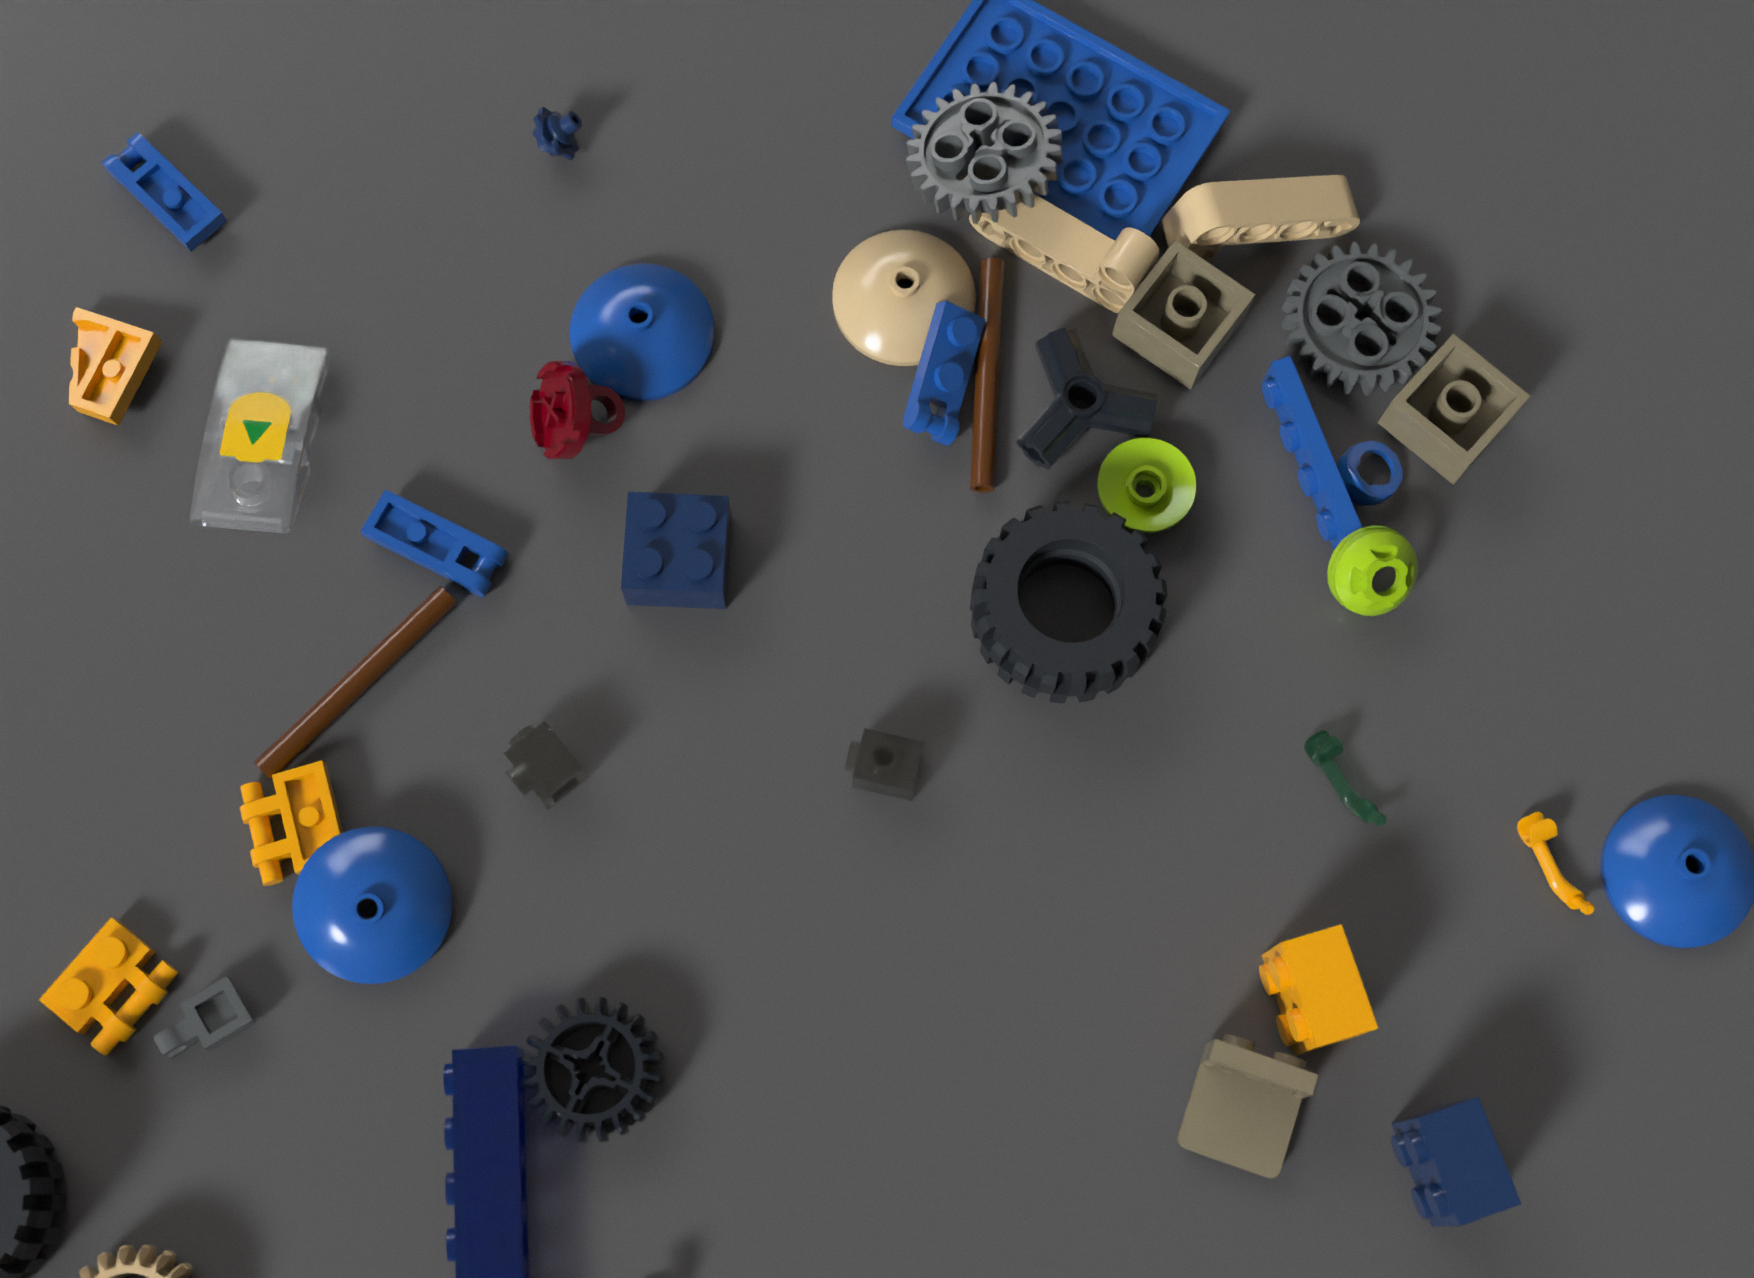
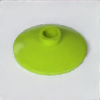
[1097,438,1197,533]

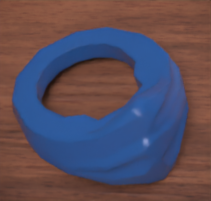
[1337,440,1403,506]

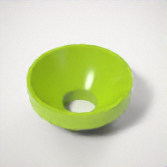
[1327,525,1418,616]

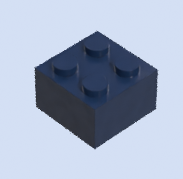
[621,492,732,609]
[1391,1097,1522,1227]

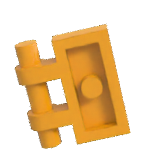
[239,760,343,886]
[39,917,179,1056]

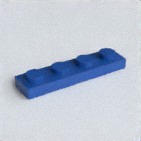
[1262,356,1362,550]

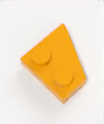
[69,307,163,426]

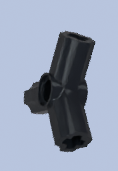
[1017,328,1157,470]

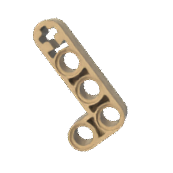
[1161,175,1360,262]
[969,193,1159,313]

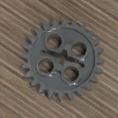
[906,82,1063,224]
[1281,242,1441,396]

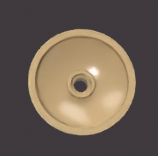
[832,230,976,366]

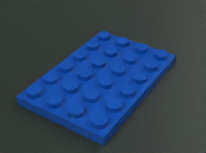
[891,0,1230,241]

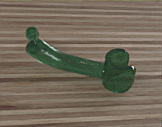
[1304,730,1386,826]

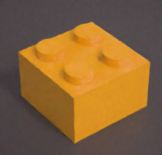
[1259,924,1378,1056]

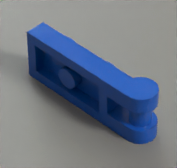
[101,132,227,252]
[903,301,986,446]
[360,489,509,598]

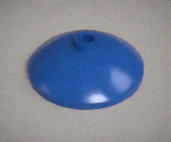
[570,264,715,401]
[1600,795,1754,948]
[292,826,453,984]

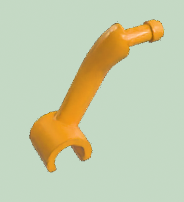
[1517,811,1594,915]

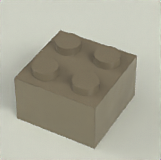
[1112,240,1255,390]
[1378,334,1531,485]

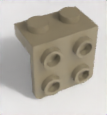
[1177,1034,1319,1178]

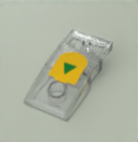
[189,339,330,534]

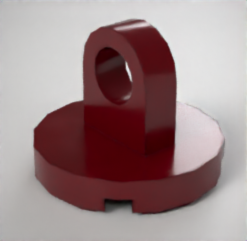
[530,361,625,459]

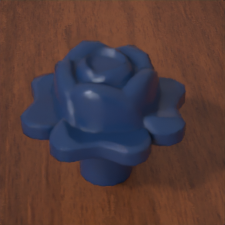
[533,107,582,160]

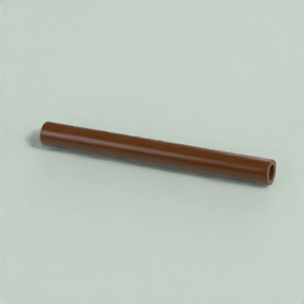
[970,258,1005,493]
[254,586,457,780]

